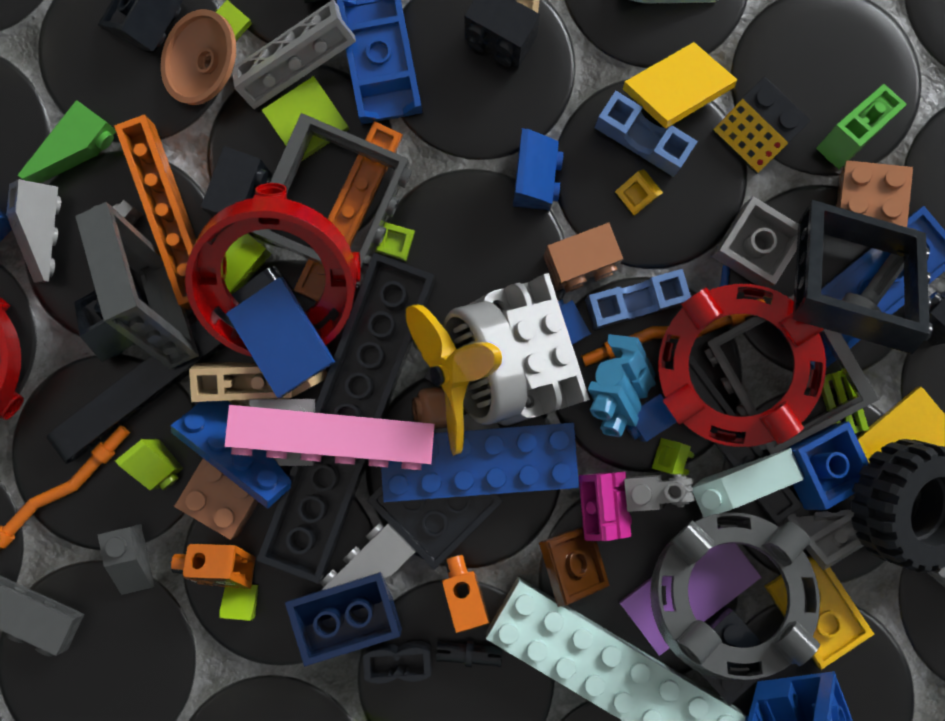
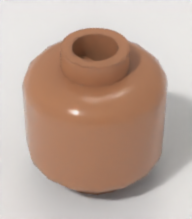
[412,387,447,429]

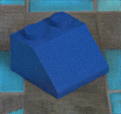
[513,128,563,210]

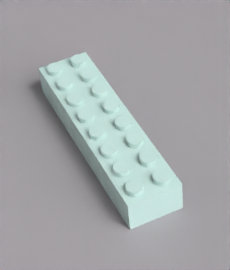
[485,577,746,721]

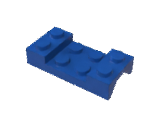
[337,0,423,125]

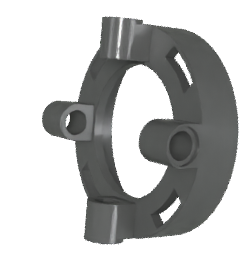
[650,512,820,681]

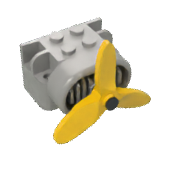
[406,273,590,456]

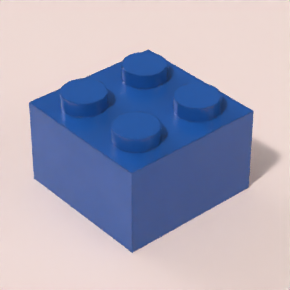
[782,421,869,510]

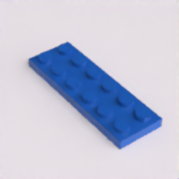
[777,206,945,370]
[381,423,579,502]

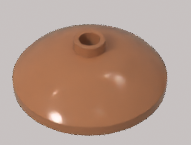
[161,9,236,105]

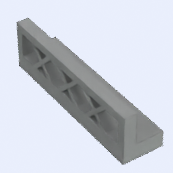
[232,0,356,109]

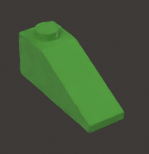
[816,84,907,170]
[18,100,116,183]

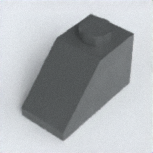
[98,524,155,595]

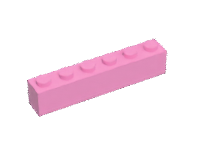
[225,405,435,470]

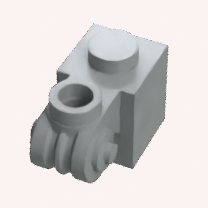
[624,474,694,512]

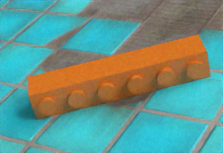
[114,114,197,310]

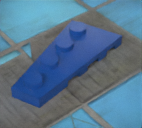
[171,401,291,509]

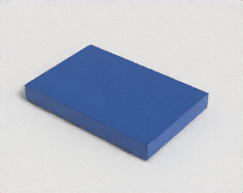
[226,277,335,398]

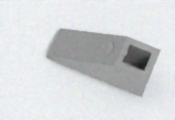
[6,179,61,283]
[320,523,415,590]

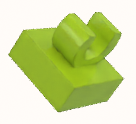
[652,438,694,475]

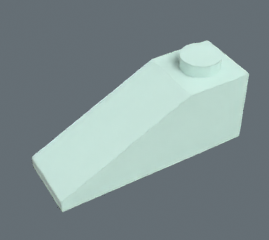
[692,448,804,518]

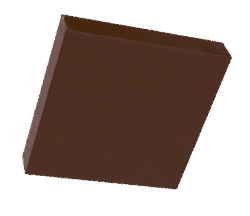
[539,525,610,607]

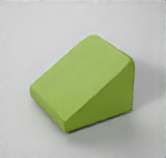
[219,584,259,621]

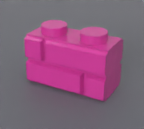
[578,472,632,541]

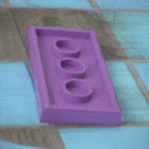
[619,526,762,656]

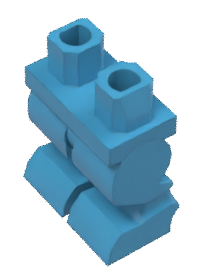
[588,334,656,437]

